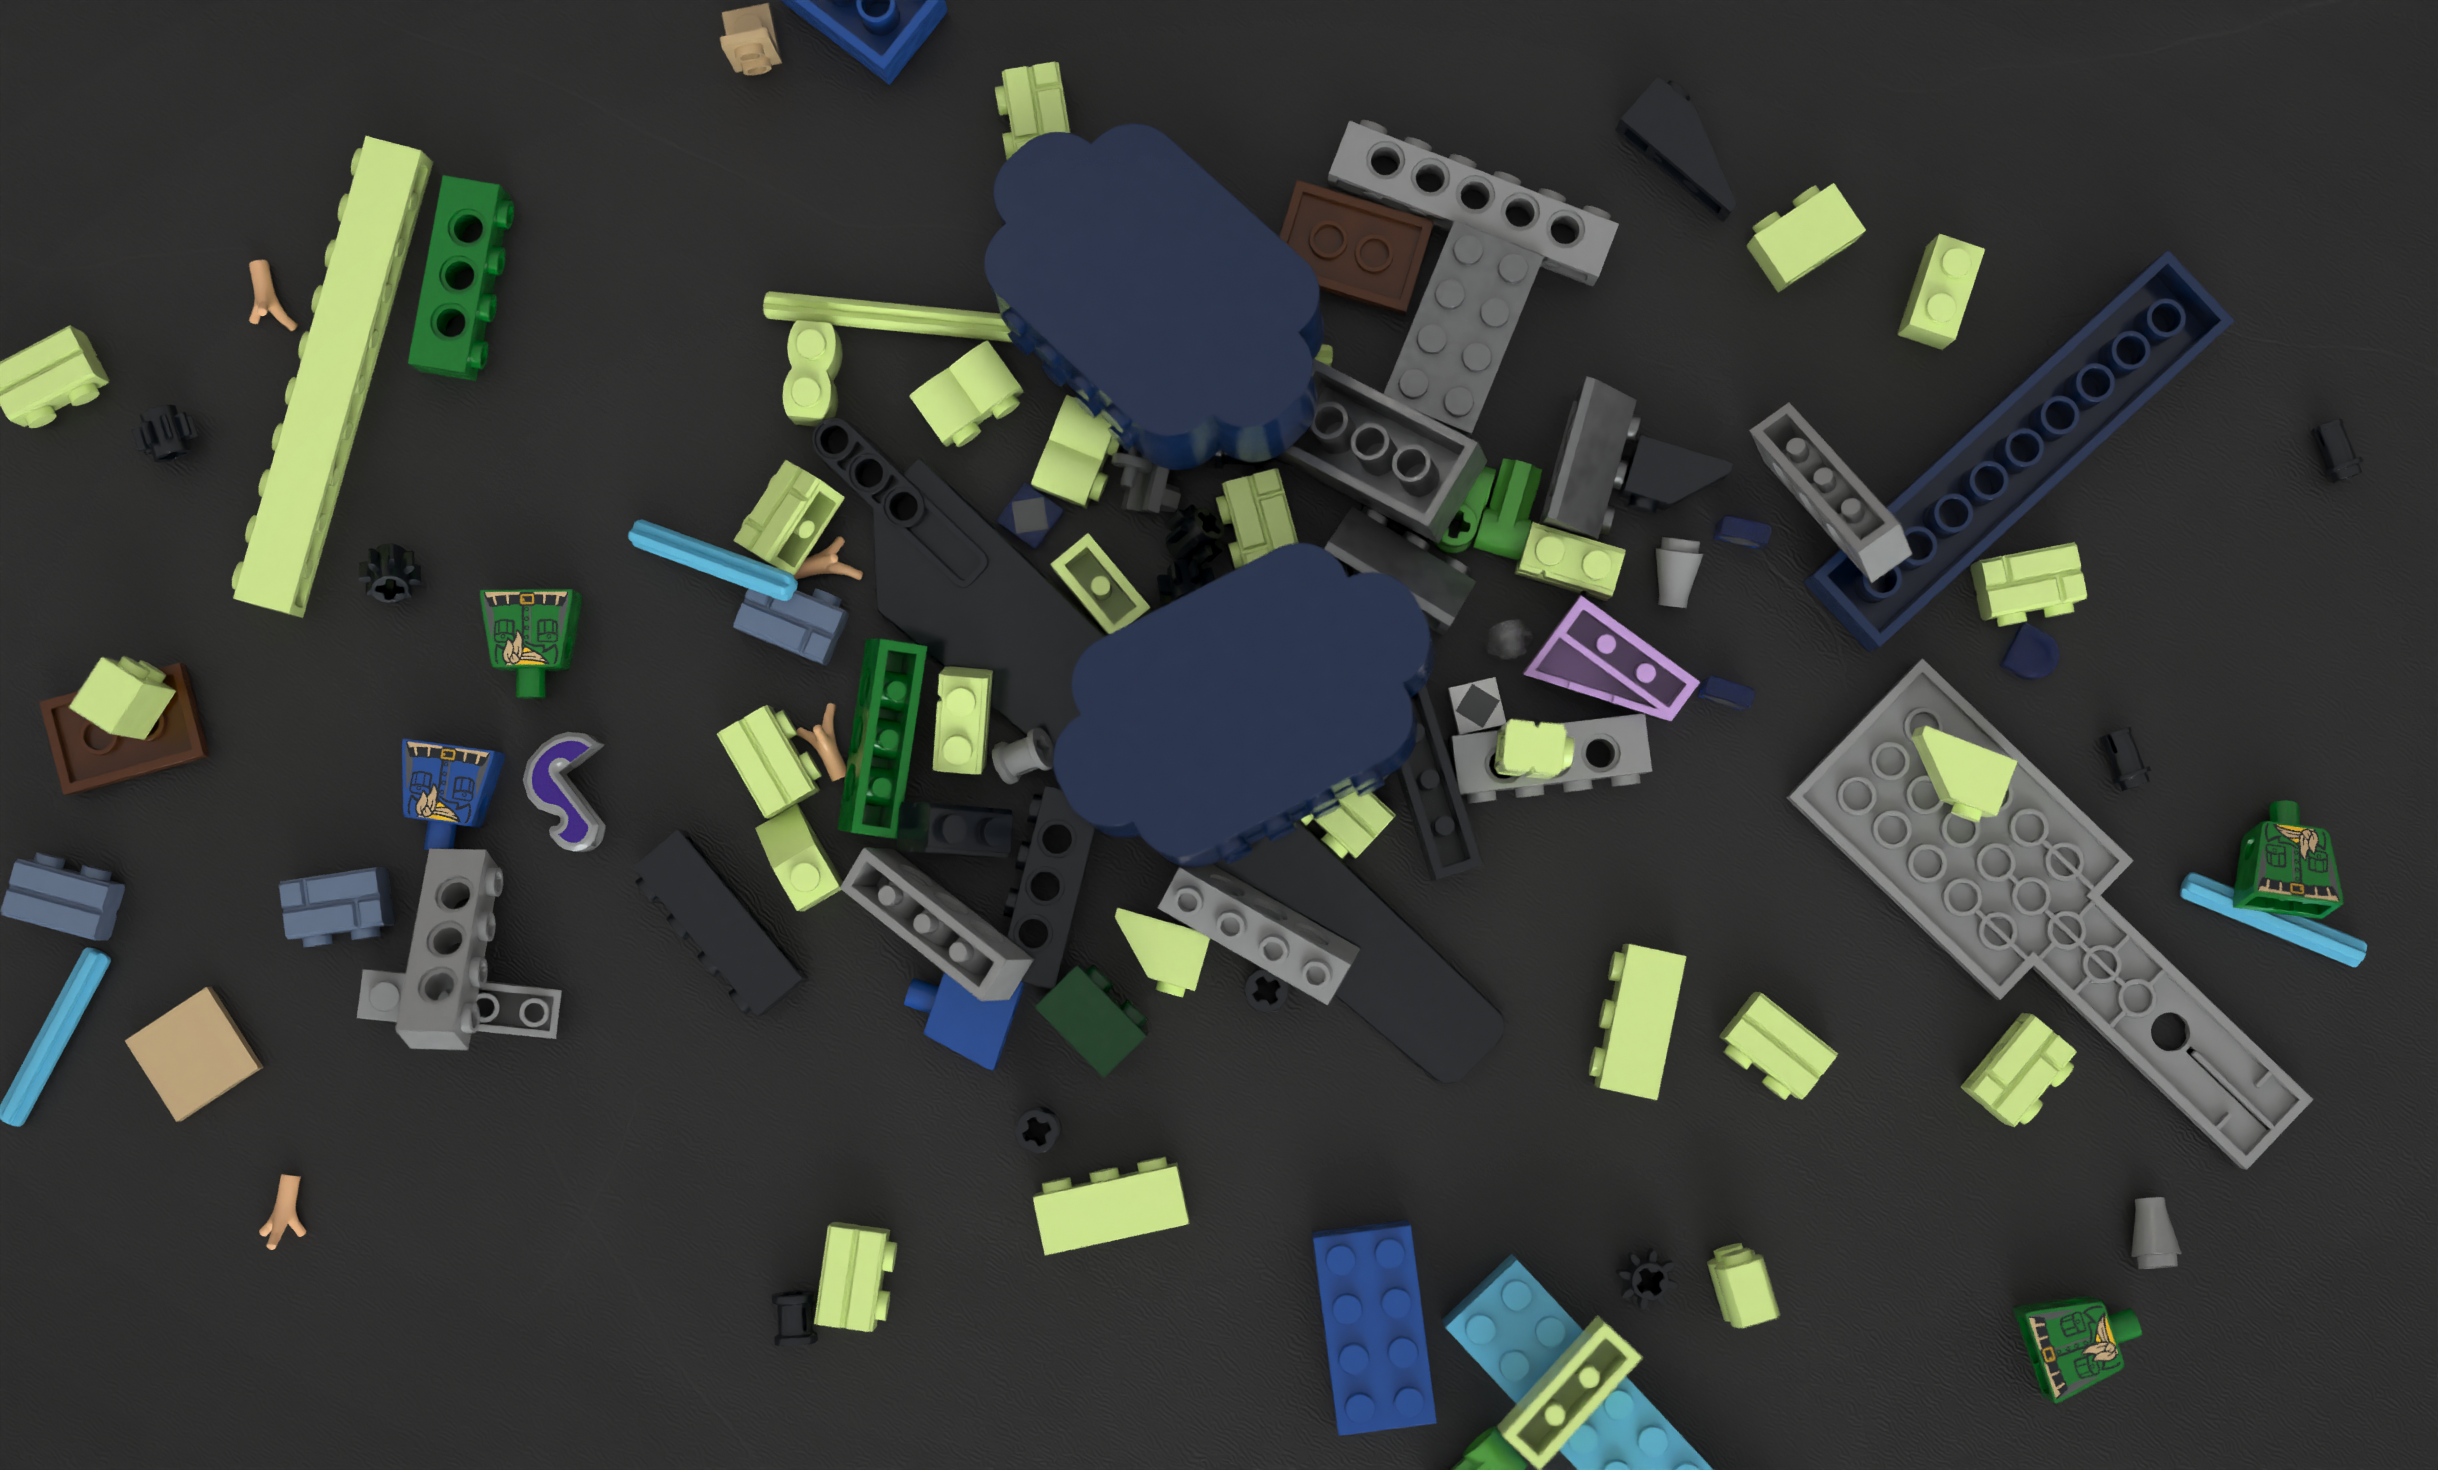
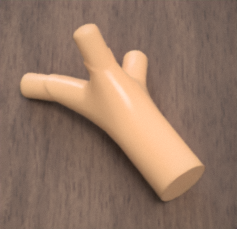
[249,260,298,331]
[794,536,863,580]
[797,703,846,782]
[259,1174,306,1250]

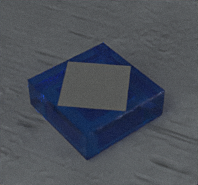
[996,482,1064,550]
[1713,515,1772,550]
[1697,675,1756,711]

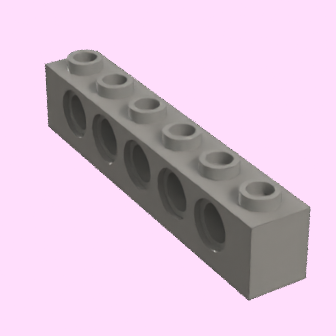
[1327,120,1619,287]

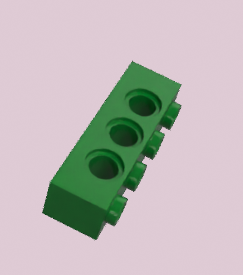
[408,175,514,381]
[837,638,927,839]

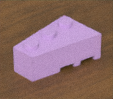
[1522,595,1700,721]

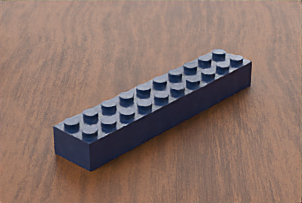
[1803,250,2235,652]

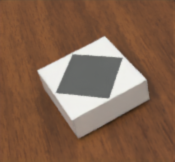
[1447,677,1506,735]

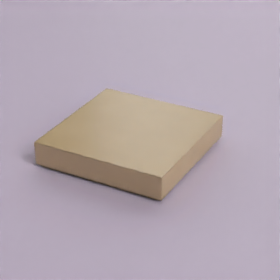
[125,987,263,1122]

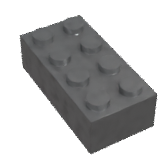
[1383,220,1544,438]
[1276,359,1487,543]

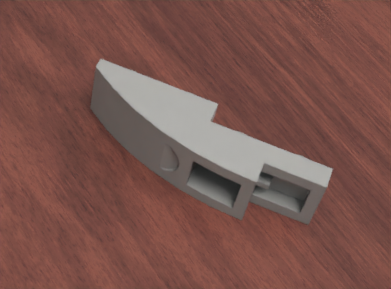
[357,969,562,1039]

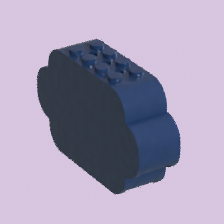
[984,123,1324,470]
[1053,543,1435,868]

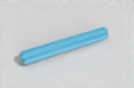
[628,520,798,601]
[2180,872,2367,967]
[0,947,111,1127]

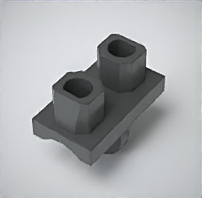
[1111,446,1181,514]

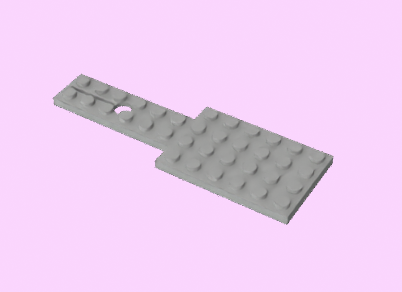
[1786,658,2313,1170]

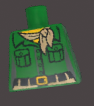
[480,589,582,699]
[2233,800,2343,919]
[2013,1296,2142,1404]

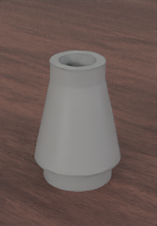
[1655,537,1704,608]
[2131,1197,2181,1269]

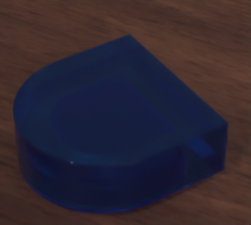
[1999,622,2060,680]

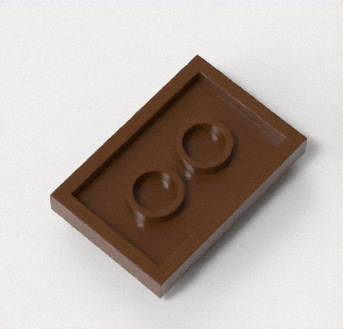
[1279,180,1434,315]
[39,663,210,796]

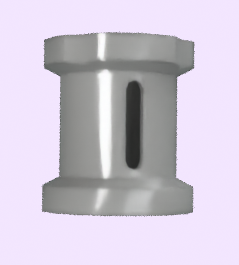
[992,728,1054,784]

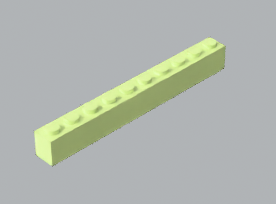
[232,136,433,618]

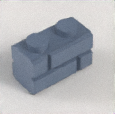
[733,581,849,667]
[0,852,125,940]
[279,867,395,948]

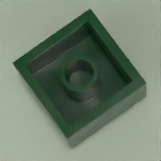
[1035,964,1148,1078]

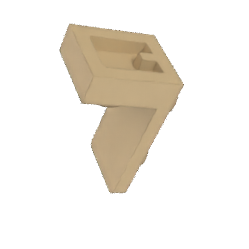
[720,3,782,75]

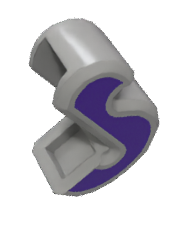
[523,732,606,852]

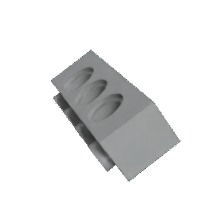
[1749,402,1912,583]
[1448,713,1652,804]
[395,848,503,1050]
[840,848,1034,1001]
[1158,864,1360,1005]

